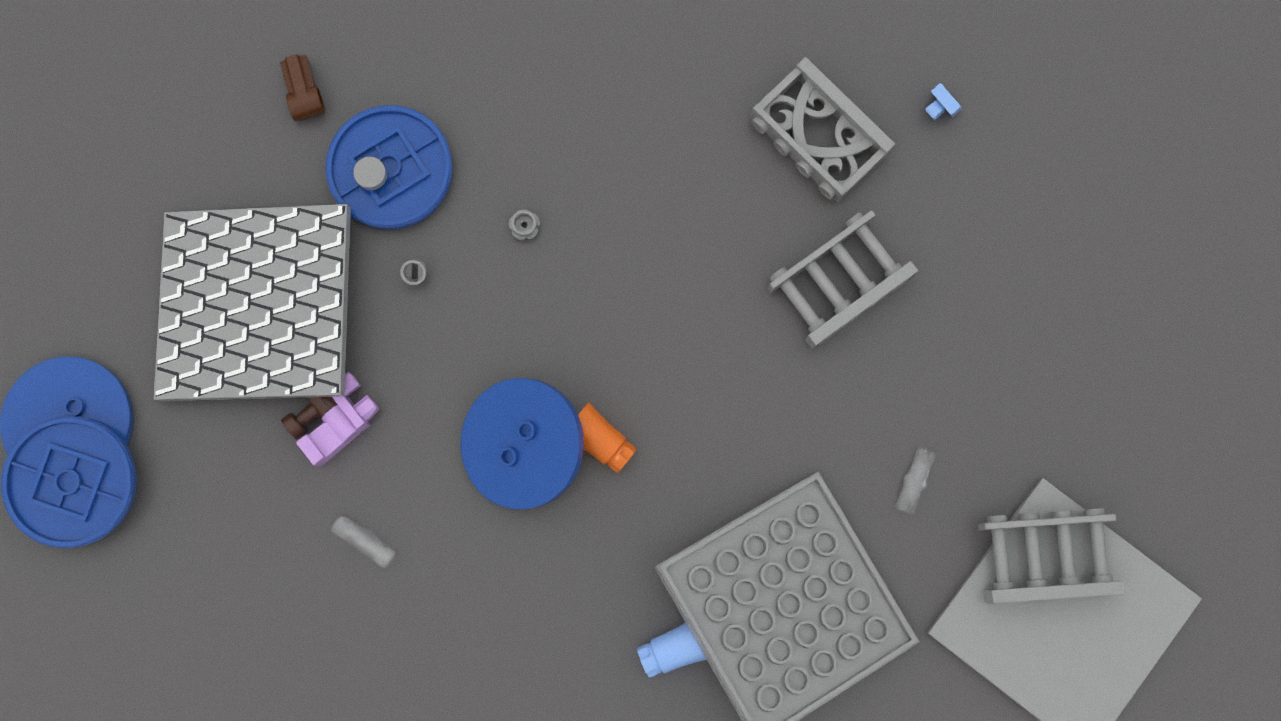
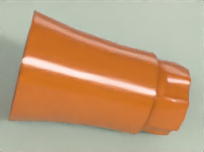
[578,402,637,473]

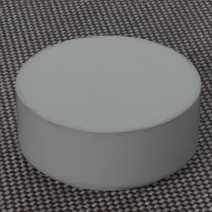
[353,157,387,190]

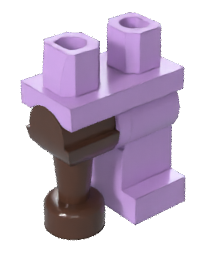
[281,372,380,467]

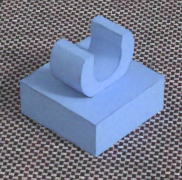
[925,83,962,120]

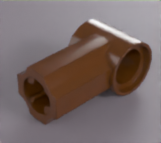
[280,54,325,121]

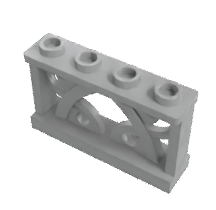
[750,57,895,203]

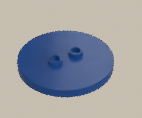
[325,105,453,230]
[0,356,134,454]
[461,378,584,510]
[1,416,137,548]

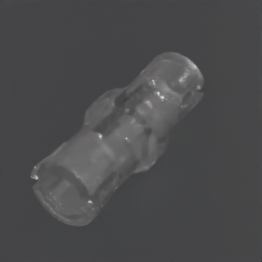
[894,448,937,515]
[331,514,397,568]

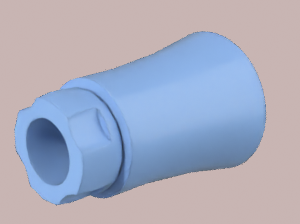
[637,623,707,677]

